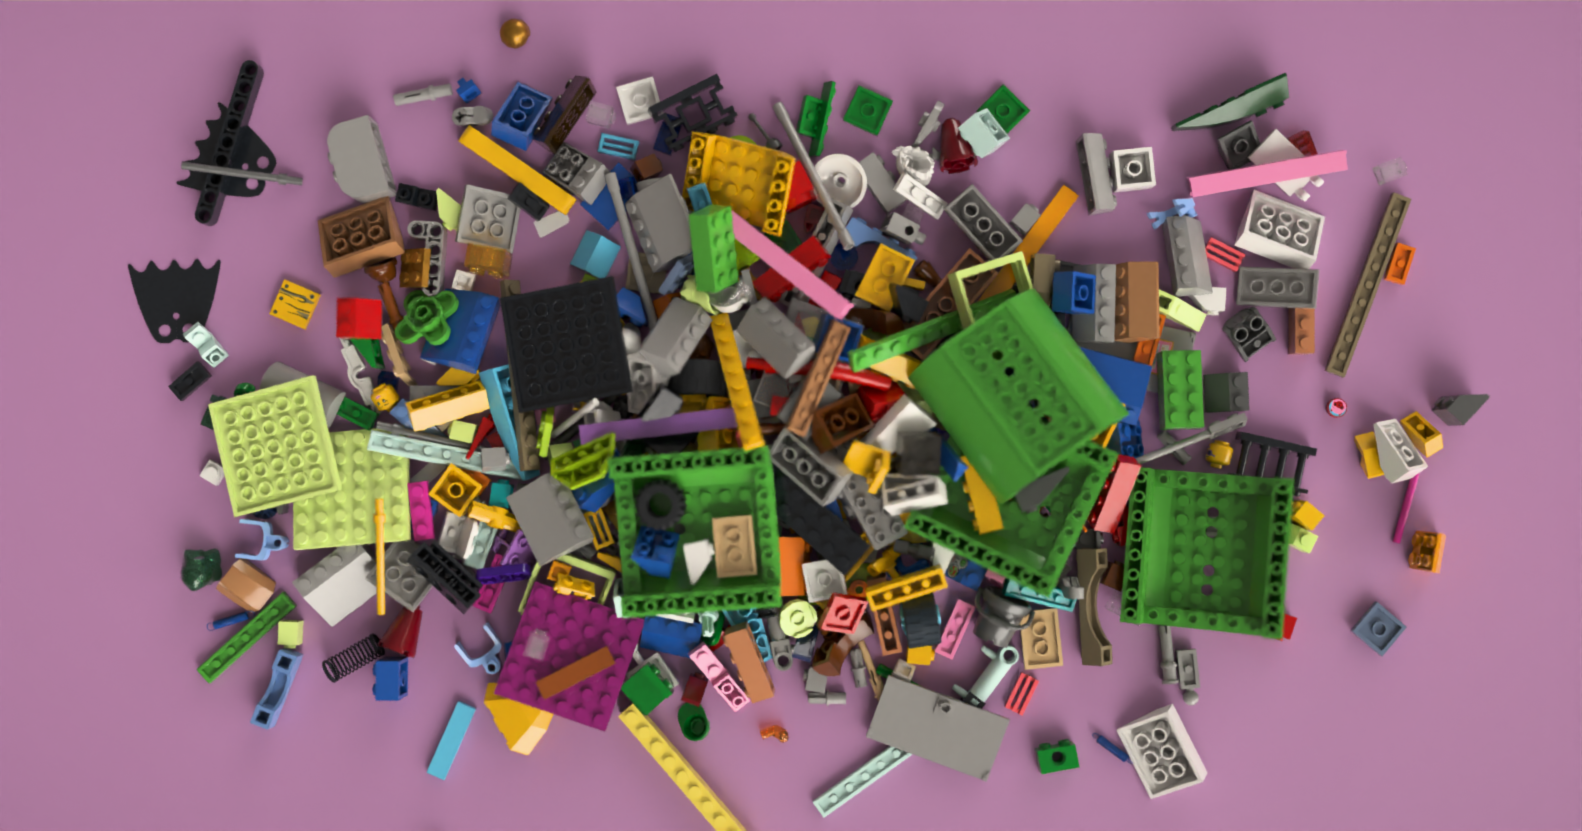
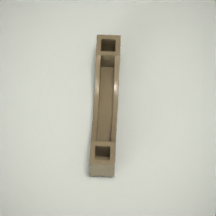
[1076,548,1113,666]

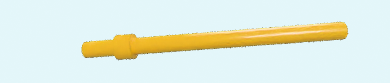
[373,498,386,615]

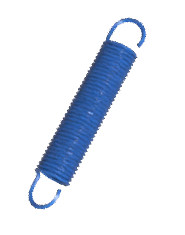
[207,611,255,631]
[1092,733,1133,764]

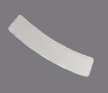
[410,462,446,483]

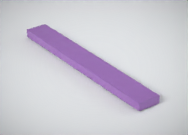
[579,407,737,445]

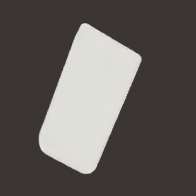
[534,211,569,238]

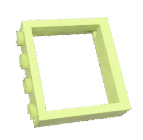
[947,251,1033,330]
[518,553,616,615]

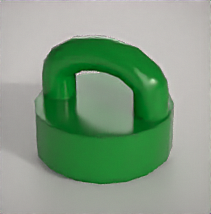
[234,383,256,397]

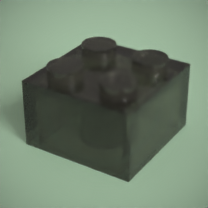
[896,431,942,475]

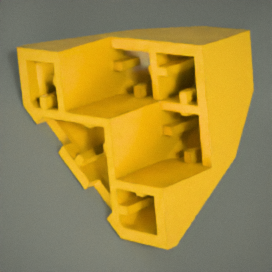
[483,683,553,755]

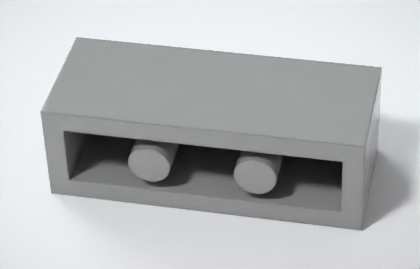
[859,152,906,215]

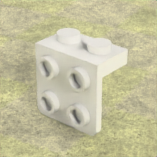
[437,511,479,559]

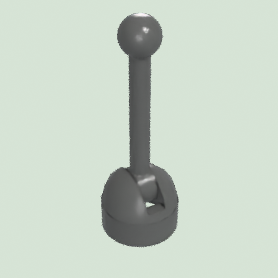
[749,113,783,151]

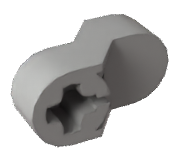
[452,106,493,127]
[1057,576,1084,599]

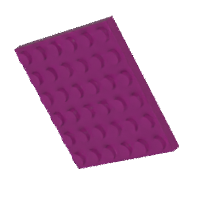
[493,581,645,732]

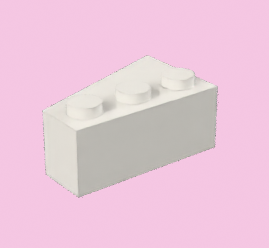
[882,473,948,516]

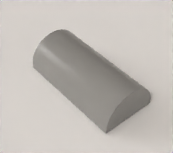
[943,184,1023,261]
[260,362,346,428]

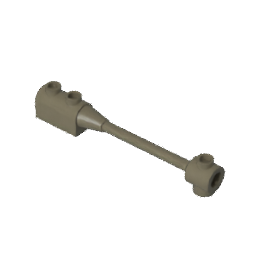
[1030,253,1060,409]

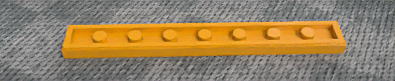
[977,185,1079,302]

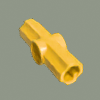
[467,501,522,533]

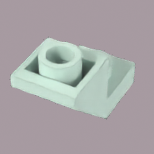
[183,322,229,368]

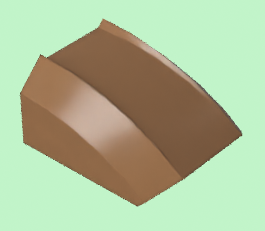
[216,558,276,613]

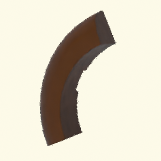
[844,308,905,335]
[812,609,874,676]

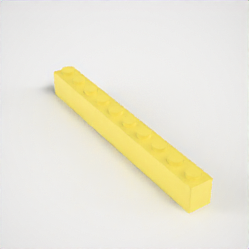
[618,703,747,831]

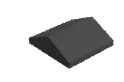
[1217,120,1260,170]

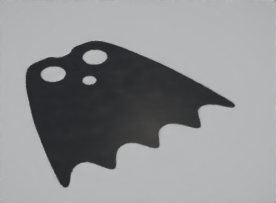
[176,102,277,197]
[128,259,221,343]

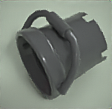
[973,586,1035,648]

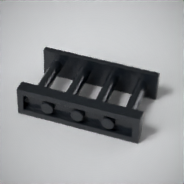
[1227,432,1317,496]

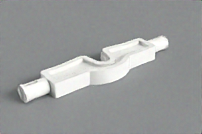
[339,338,382,414]

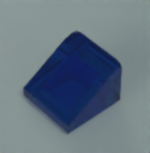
[377,371,400,392]

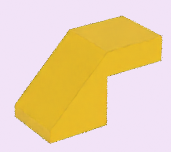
[1354,432,1384,479]

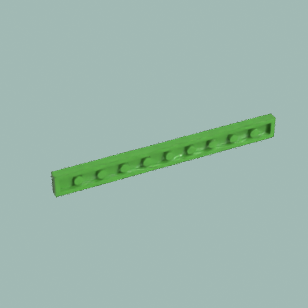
[848,289,1016,372]

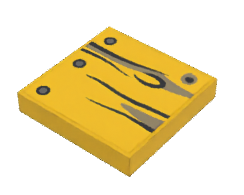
[269,279,321,330]

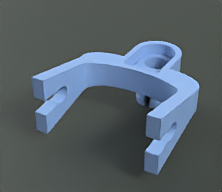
[1147,198,1198,230]
[235,519,289,561]
[454,622,502,674]

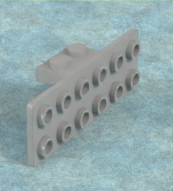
[829,438,908,551]

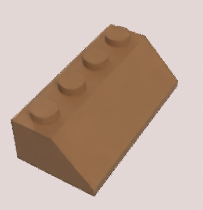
[1114,262,1160,343]

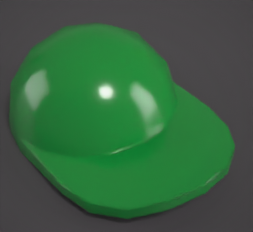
[678,702,710,741]

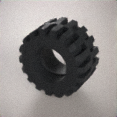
[634,479,687,530]

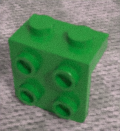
[621,662,674,715]

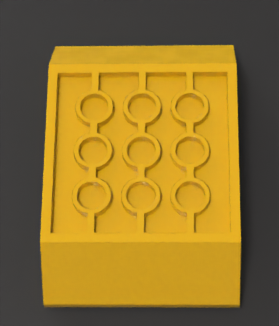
[682,132,795,236]

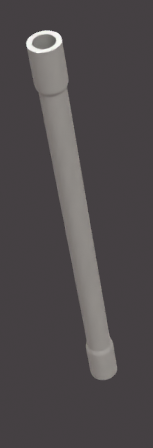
[772,102,855,250]
[604,172,658,332]

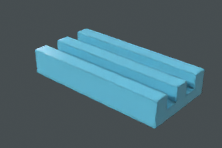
[598,133,639,161]

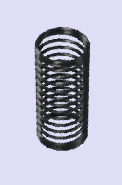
[322,633,385,683]

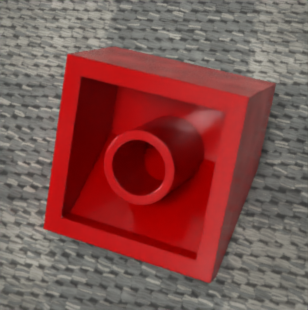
[336,298,382,339]

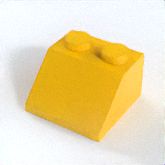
[429,463,483,517]

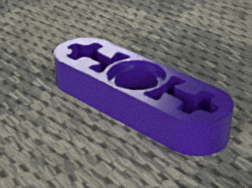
[476,564,532,585]

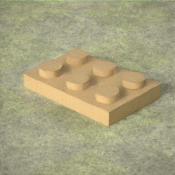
[712,515,757,578]
[1020,608,1063,670]

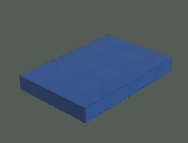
[580,162,638,231]

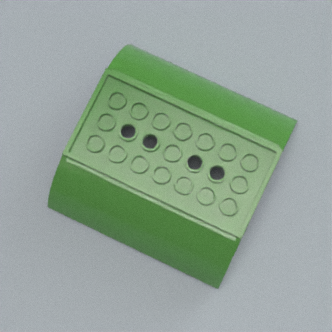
[908,289,1130,505]
[904,417,1118,599]
[608,446,782,618]
[1120,467,1294,640]

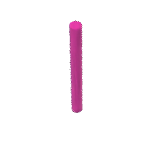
[1392,473,1420,544]

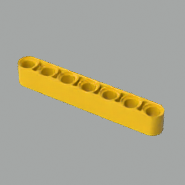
[458,125,576,215]

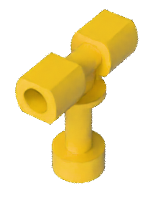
[867,544,901,579]

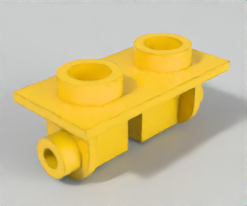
[674,395,708,414]
[553,573,595,600]

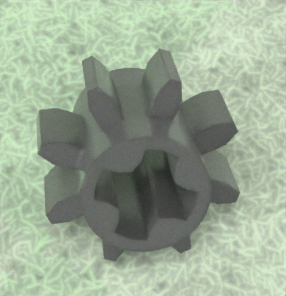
[613,395,634,419]

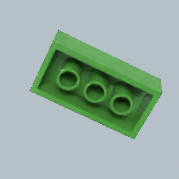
[689,205,738,293]
[1157,350,1204,430]

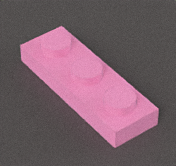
[935,599,976,659]

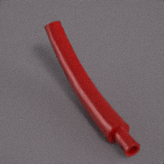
[746,357,892,392]

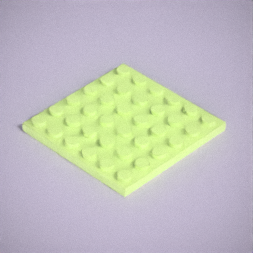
[208,375,342,517]
[293,426,411,550]

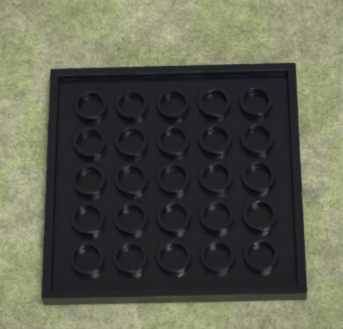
[500,276,633,413]

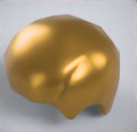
[500,18,530,49]

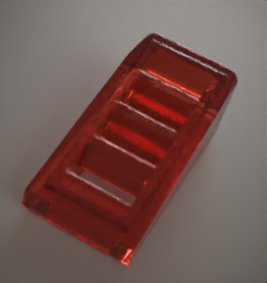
[1287,130,1318,155]

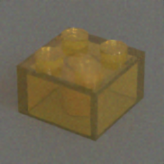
[464,243,513,279]

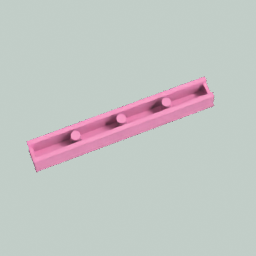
[1186,150,1348,197]
[731,210,854,321]

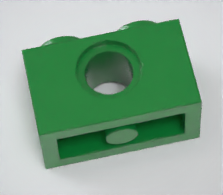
[1034,739,1079,774]

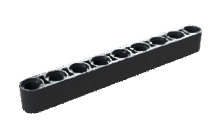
[195,60,264,226]

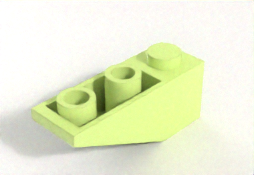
[1159,290,1207,332]

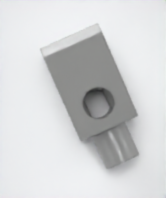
[880,212,926,245]

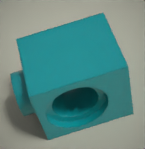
[489,479,514,508]

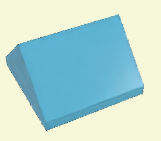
[570,230,621,278]

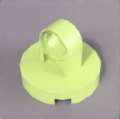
[778,599,817,638]

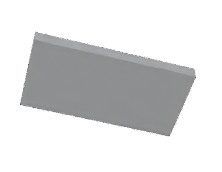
[1236,267,1320,309]

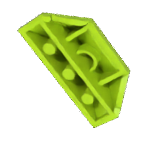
[550,432,615,490]

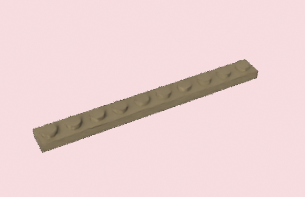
[1324,192,1412,378]
[500,279,540,471]

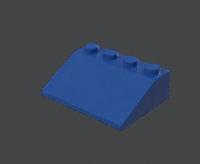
[420,289,501,374]
[1079,346,1152,426]

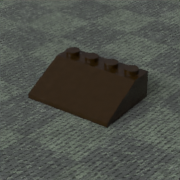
[533,75,597,155]

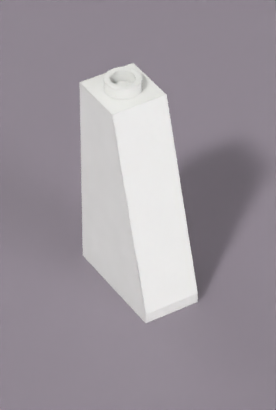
[859,394,937,454]

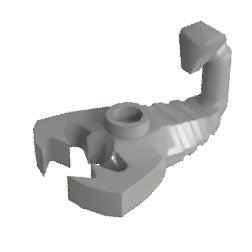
[912,100,945,161]

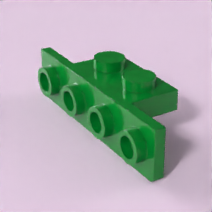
[796,81,836,158]

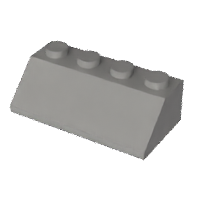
[1076,133,1117,216]
[1162,215,1213,297]
[1072,264,1116,343]
[638,297,712,378]
[736,297,816,379]

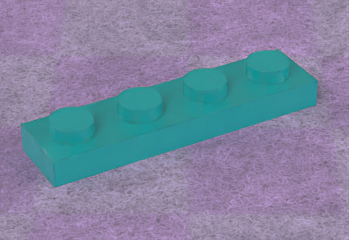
[1002,578,1077,612]

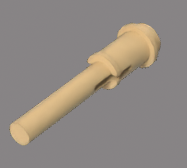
[857,640,884,701]

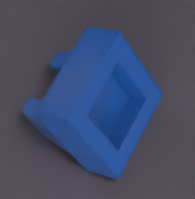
[456,78,482,104]

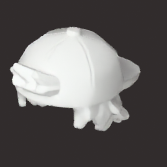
[891,146,935,187]

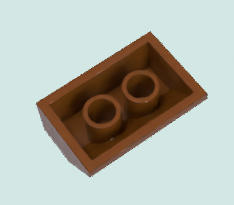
[812,392,875,454]

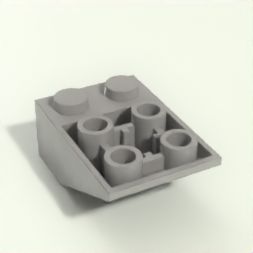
[542,142,611,205]

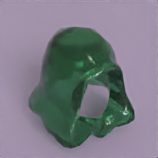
[180,548,222,591]

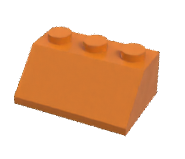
[779,537,813,596]

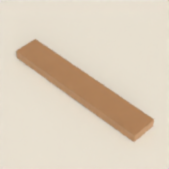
[785,320,851,437]

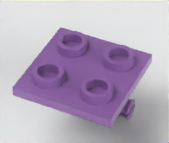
[490,529,537,572]

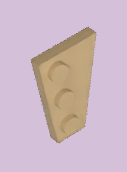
[382,323,418,387]

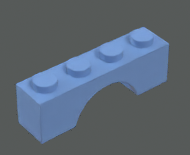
[846,217,918,264]
[250,648,304,730]

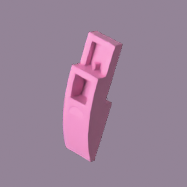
[688,641,751,712]

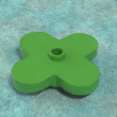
[395,290,459,345]

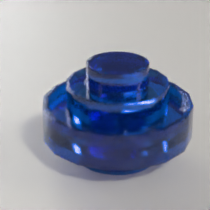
[830,243,858,271]

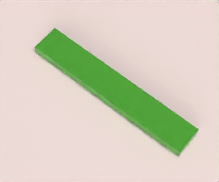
[196,591,297,684]

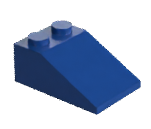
[491,82,552,151]
[570,446,620,513]

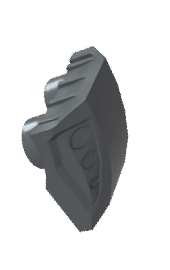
[1222,307,1277,362]

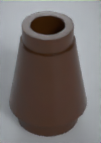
[913,259,942,287]

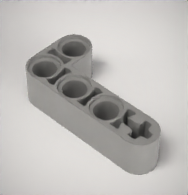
[407,220,448,297]

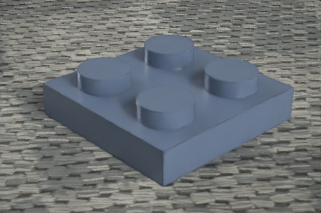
[658,254,695,295]
[1350,602,1407,656]

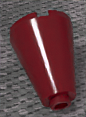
[940,118,978,174]
[378,606,423,658]

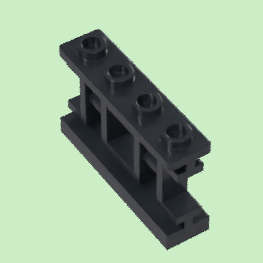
[647,74,738,152]

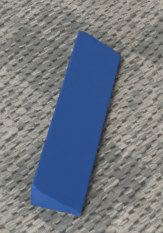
[924,426,968,482]

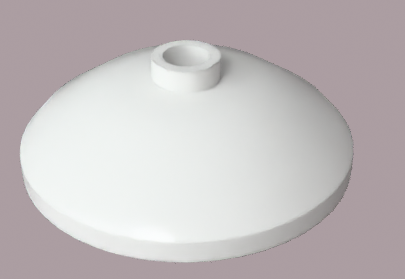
[810,154,867,208]

